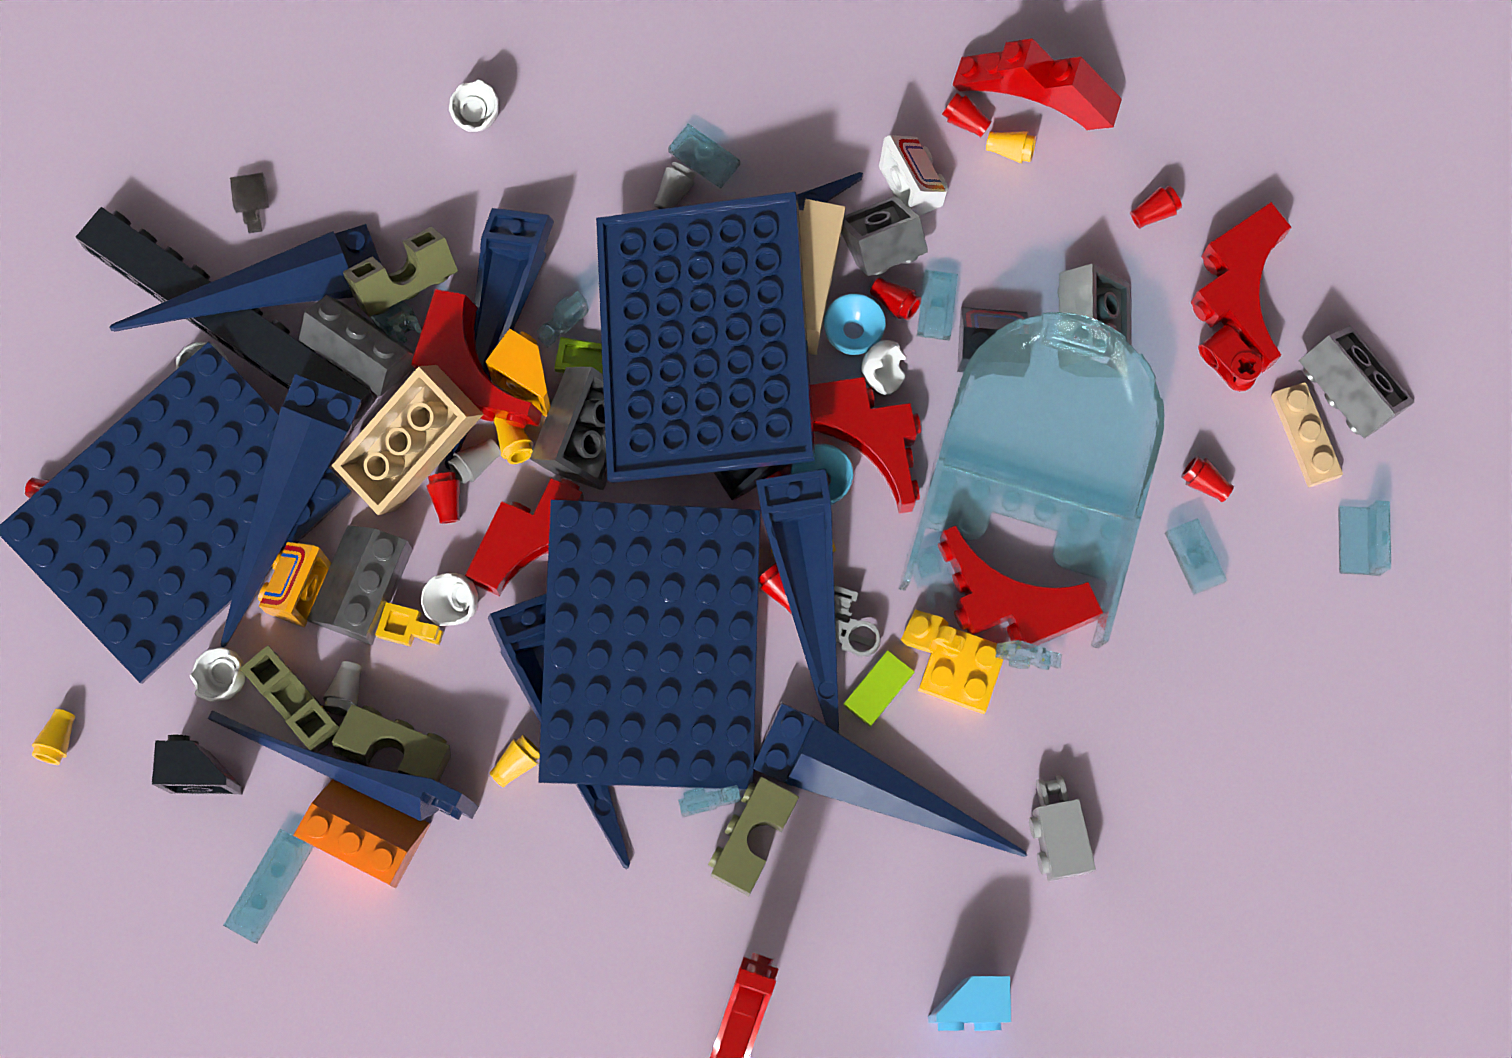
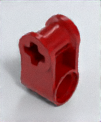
[1198,325,1262,392]

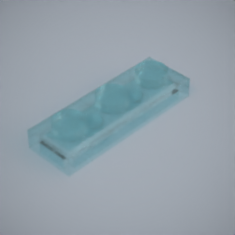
[223,829,314,944]

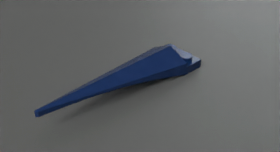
[444,208,554,470]
[109,224,382,332]
[221,374,362,648]
[756,469,839,733]
[488,594,630,870]
[752,702,1028,857]
[208,710,479,821]

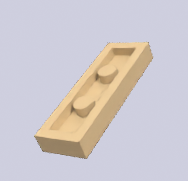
[1271,382,1343,488]

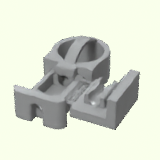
[834,585,881,657]

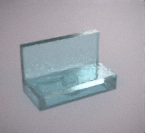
[1338,500,1391,576]

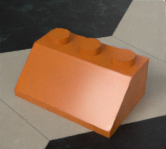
[293,779,431,888]

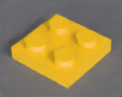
[918,626,1008,714]

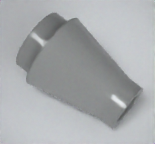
[654,162,696,209]
[448,438,501,484]
[323,661,362,716]

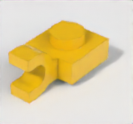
[375,602,444,647]
[900,609,966,654]

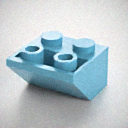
[928,976,1011,1031]

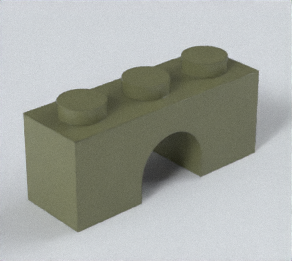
[343,226,458,317]
[240,645,340,753]
[332,704,451,782]
[708,777,799,896]

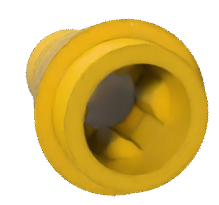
[986,131,1036,164]
[494,417,533,464]
[32,709,75,765]
[489,735,539,788]

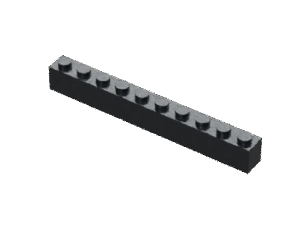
[75,207,375,433]

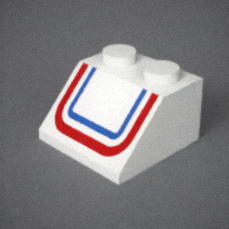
[879,135,948,216]

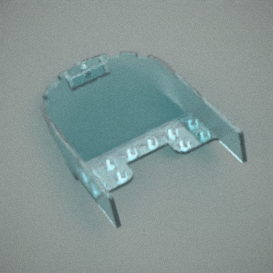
[898,312,1165,648]

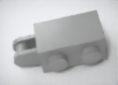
[1029,775,1096,881]

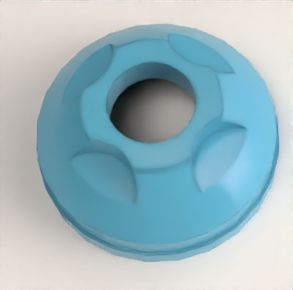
[824,294,885,355]
[791,444,853,505]

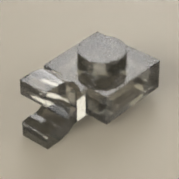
[230,172,269,234]

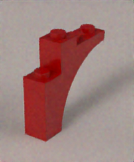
[952,38,1122,130]
[1191,202,1292,373]
[411,289,542,428]
[810,377,921,514]
[465,478,584,597]
[938,525,1103,652]
[710,953,779,1058]

